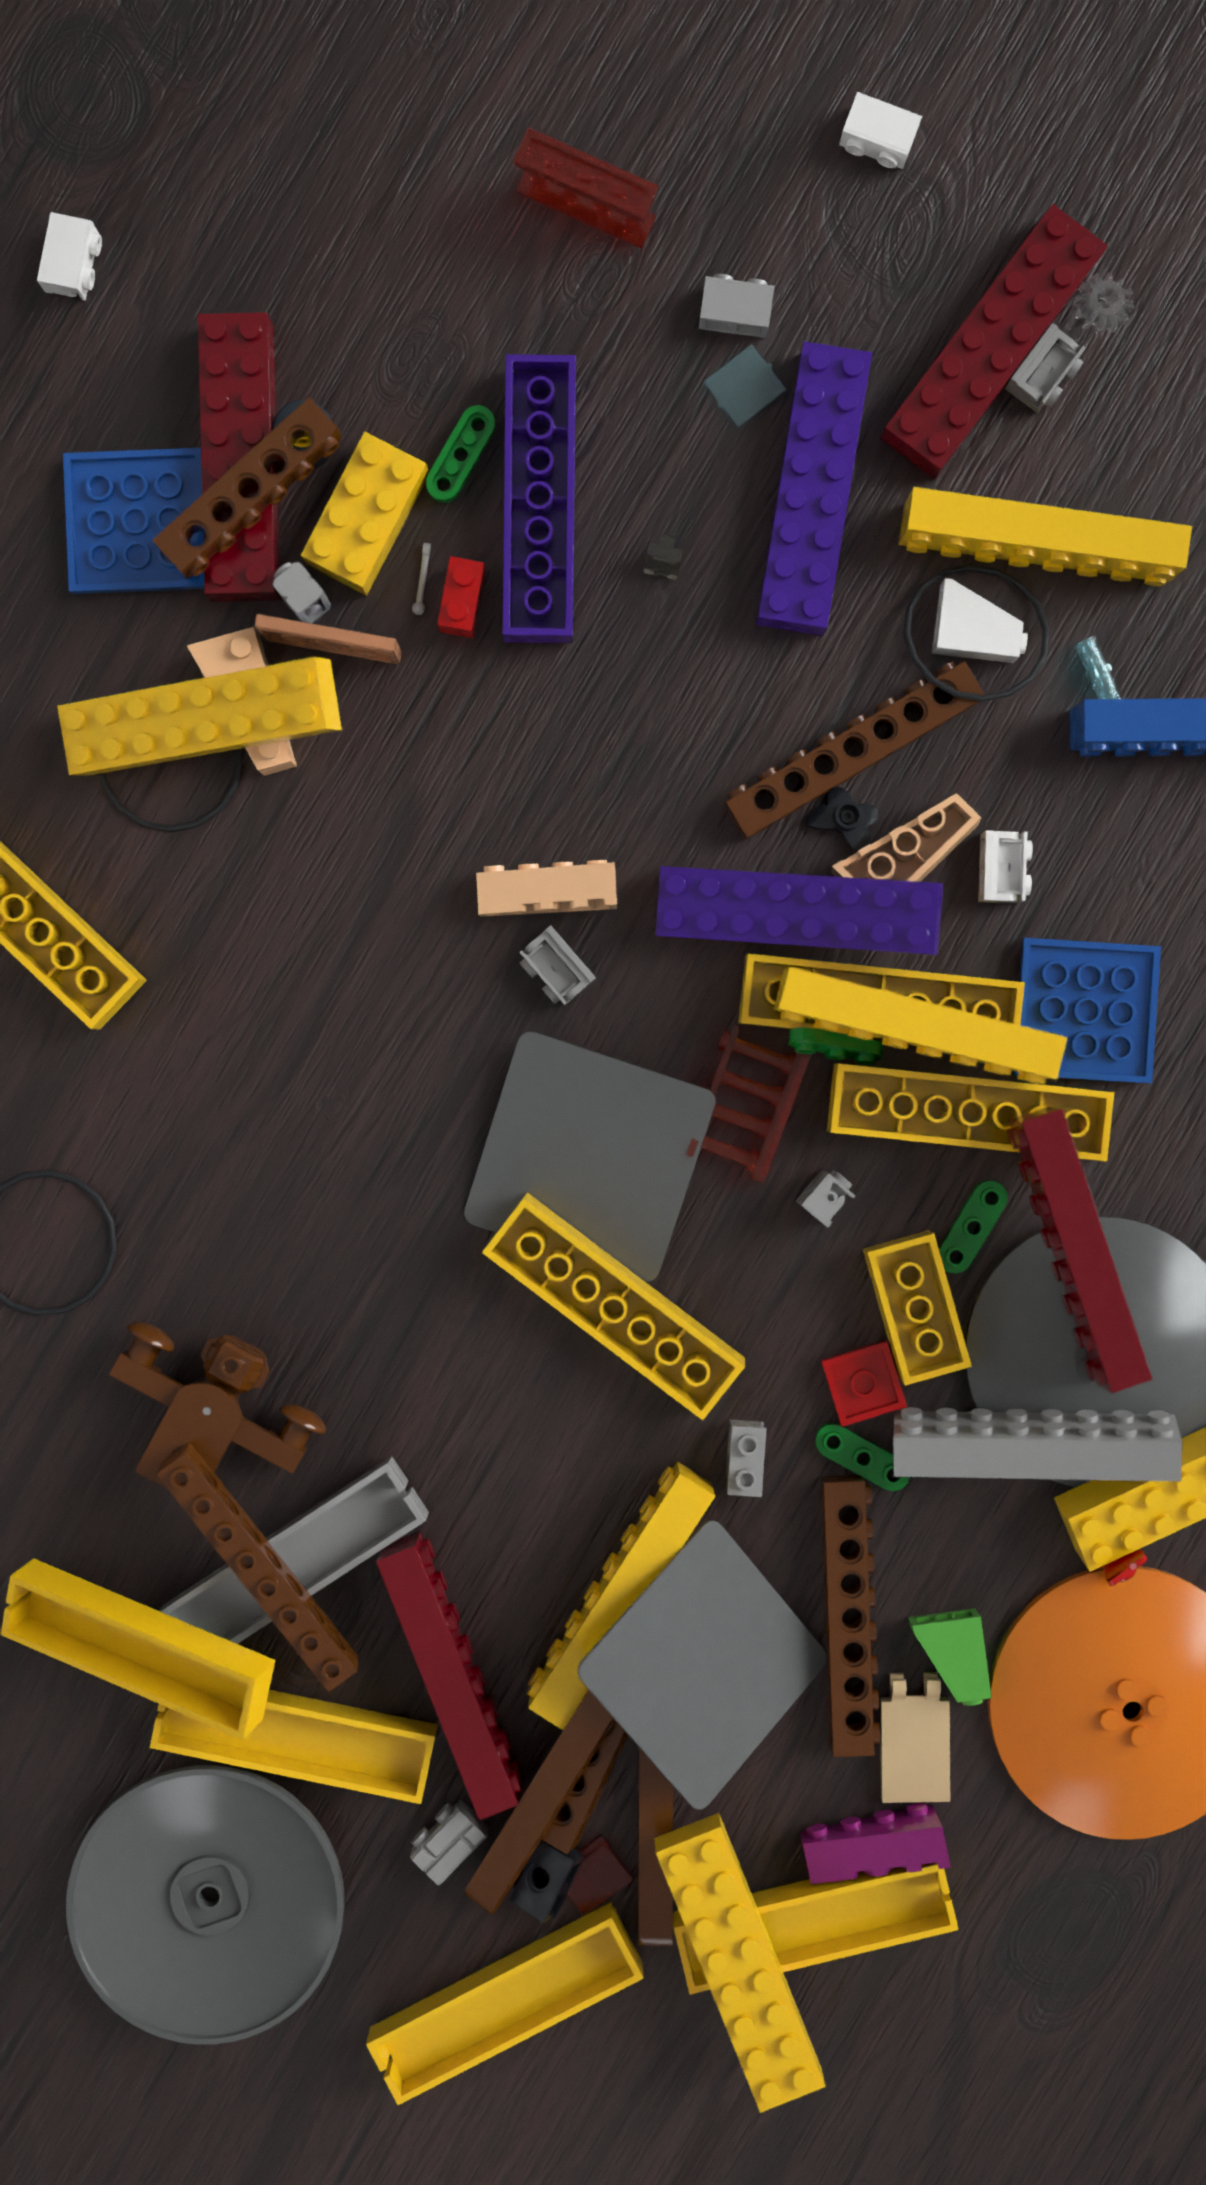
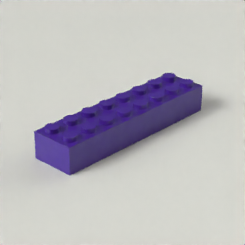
[756,341,872,636]
[503,354,576,643]
[656,866,943,955]

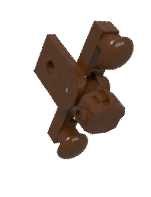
[109,1322,326,1489]

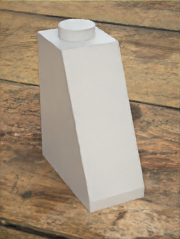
[932,578,1027,663]

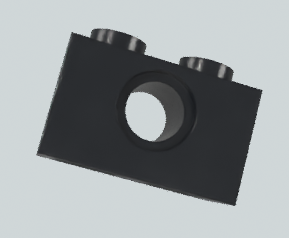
[510,1840,586,1923]

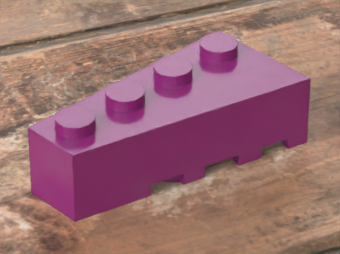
[800,1802,951,1884]

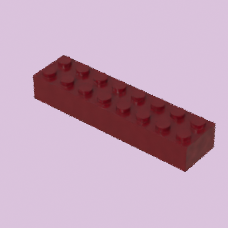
[880,204,1108,480]
[198,312,280,602]
[1007,1107,1153,1393]
[376,1531,524,1820]

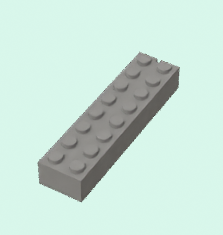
[893,1407,1182,1481]
[159,1456,429,1644]

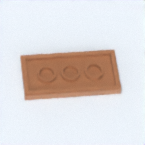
[255,614,402,664]

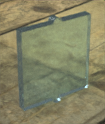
[704,344,786,428]

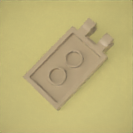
[880,1672,950,1803]

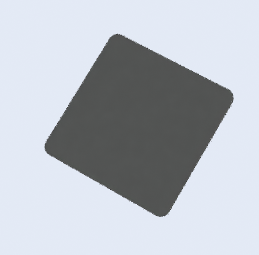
[464,1031,716,1282]
[578,1521,827,1810]

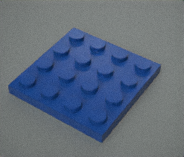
[63,448,205,594]
[1013,938,1161,1084]

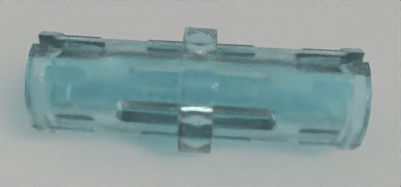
[1074,636,1123,699]

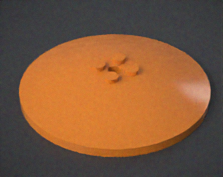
[988,1566,1206,1840]

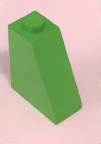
[908,1608,992,1706]

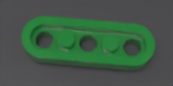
[426,405,496,503]
[789,1027,883,1066]
[938,1180,1008,1274]
[815,1422,910,1491]

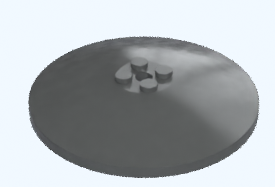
[964,1216,1206,1487]
[66,1765,344,2045]

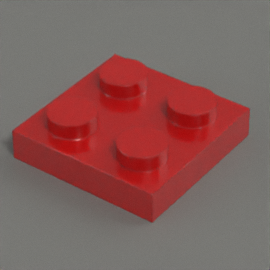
[821,1340,907,1427]

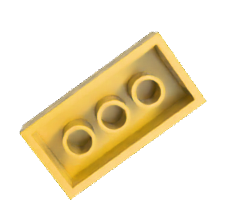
[301,431,429,596]
[863,1230,972,1386]

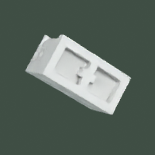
[839,92,922,169]
[37,212,102,301]
[978,831,1033,903]

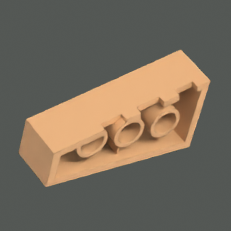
[476,860,617,917]

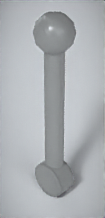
[412,543,431,615]

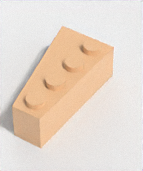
[187,627,297,776]
[832,793,981,882]

